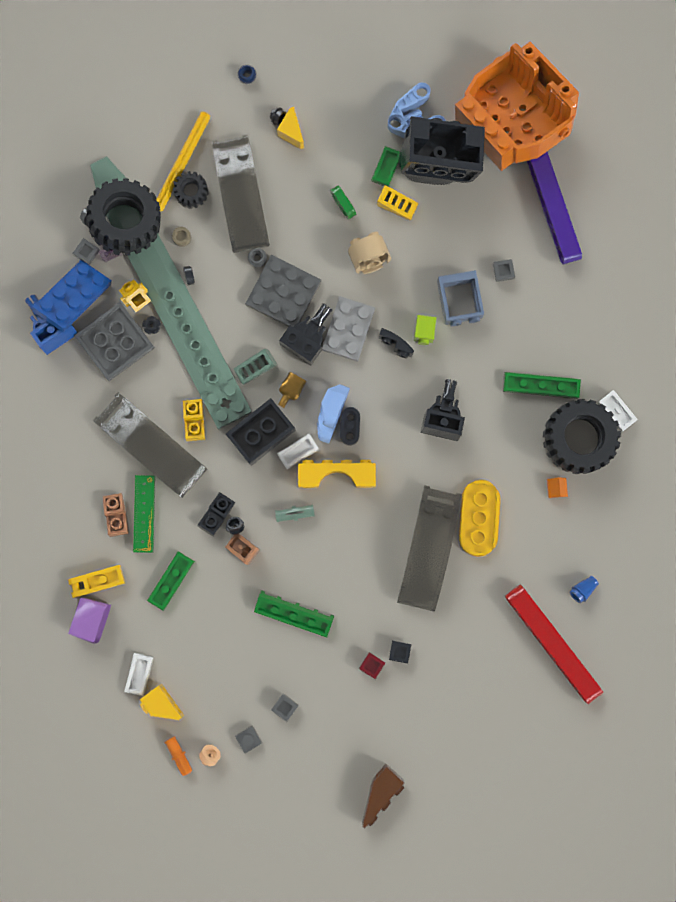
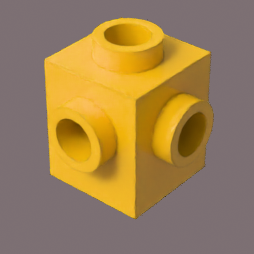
[119,279,151,312]

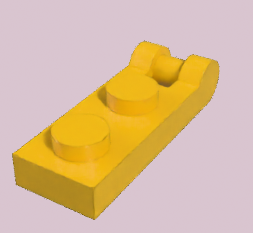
[68,565,125,598]

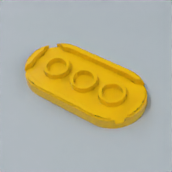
[459,480,500,557]

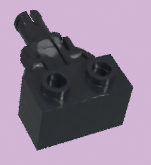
[279,303,333,366]
[420,379,465,441]

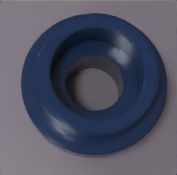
[238,65,256,84]

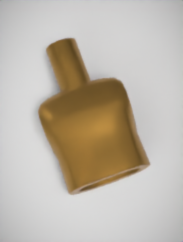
[278,372,307,408]

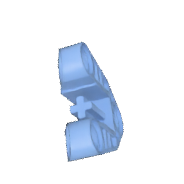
[387,82,446,138]
[317,384,350,444]

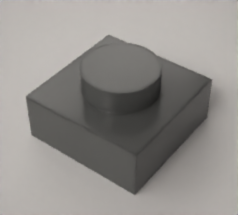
[73,238,100,265]
[493,259,515,282]
[271,694,299,722]
[235,725,262,753]

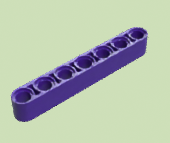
[527,152,582,265]

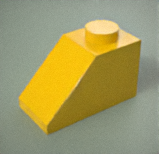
[140,684,184,720]

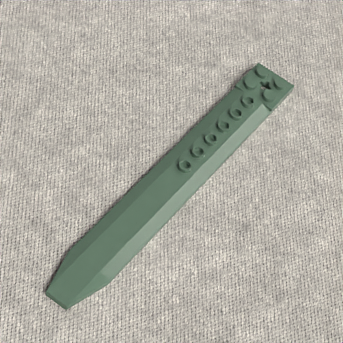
[90,156,252,430]

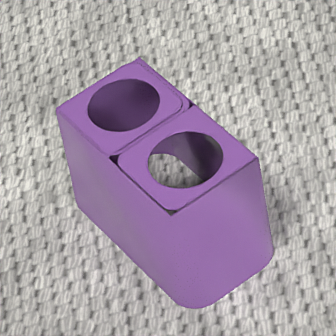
[68,598,111,644]

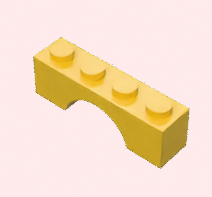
[298,460,376,488]

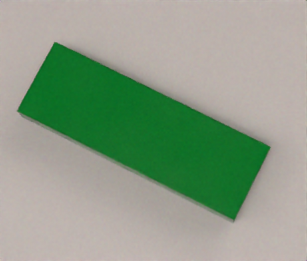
[147,551,195,611]

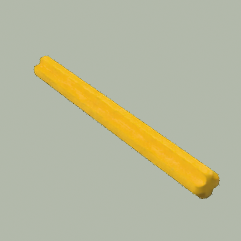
[156,111,210,212]

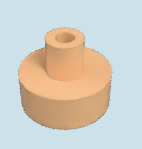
[199,745,221,766]

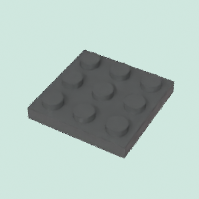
[245,254,321,327]
[74,302,155,381]

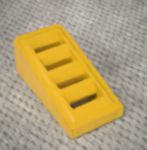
[377,186,418,221]

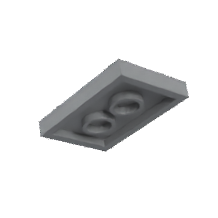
[322,296,375,362]

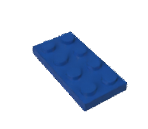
[32,260,112,333]

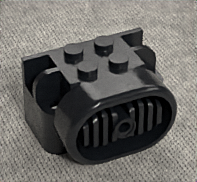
[399,116,485,185]

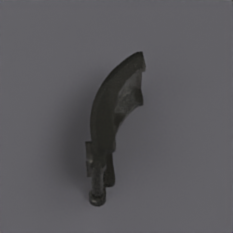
[211,134,270,253]
[93,392,207,498]
[397,485,462,612]

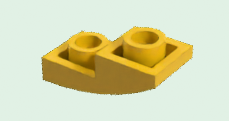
[183,399,206,441]

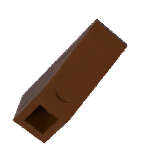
[362,764,404,829]

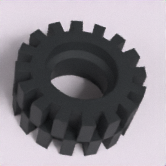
[173,171,209,209]

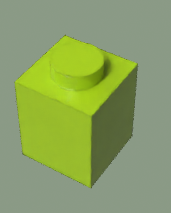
[414,315,436,345]

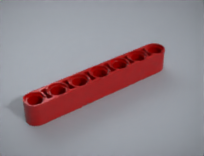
[505,584,604,704]

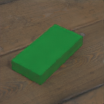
[371,146,400,187]

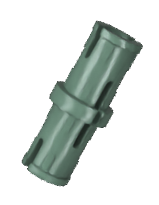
[275,504,315,522]

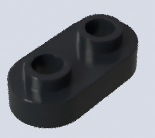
[340,407,360,446]

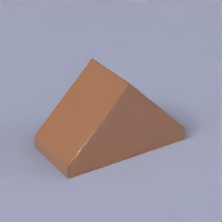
[225,534,260,565]

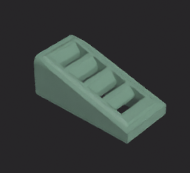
[234,349,277,385]

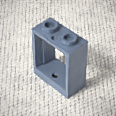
[437,270,484,326]

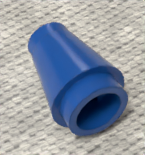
[570,576,599,603]

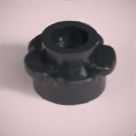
[270,107,286,125]
[142,316,161,334]
[226,517,245,535]

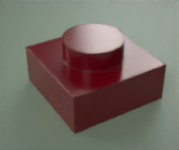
[359,652,386,679]

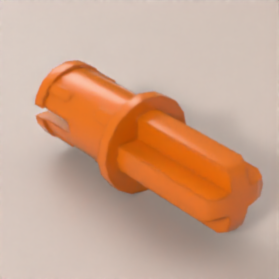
[164,736,192,776]

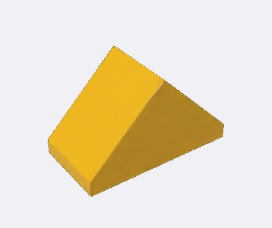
[277,107,304,149]

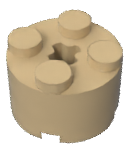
[348,231,391,274]

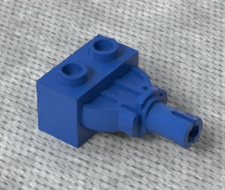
[25,295,78,355]

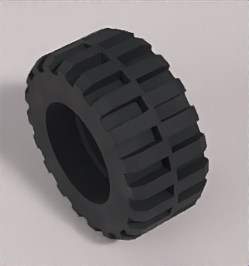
[86,178,161,256]
[543,399,621,474]

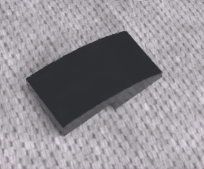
[379,328,414,359]
[197,492,236,537]

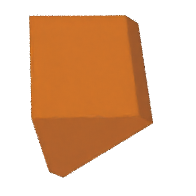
[547,477,568,498]

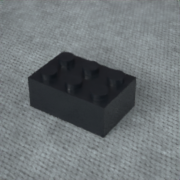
[226,398,296,466]

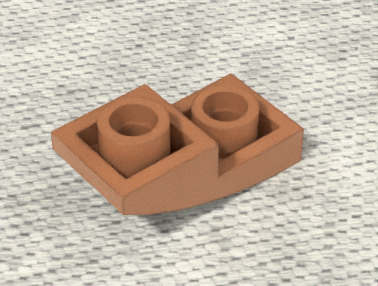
[103,493,129,537]

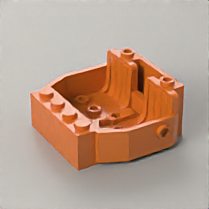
[455,42,579,171]

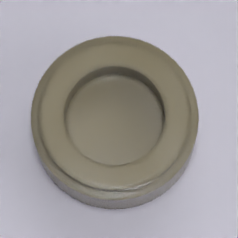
[172,227,191,247]

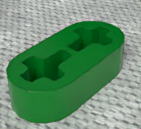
[330,185,357,220]

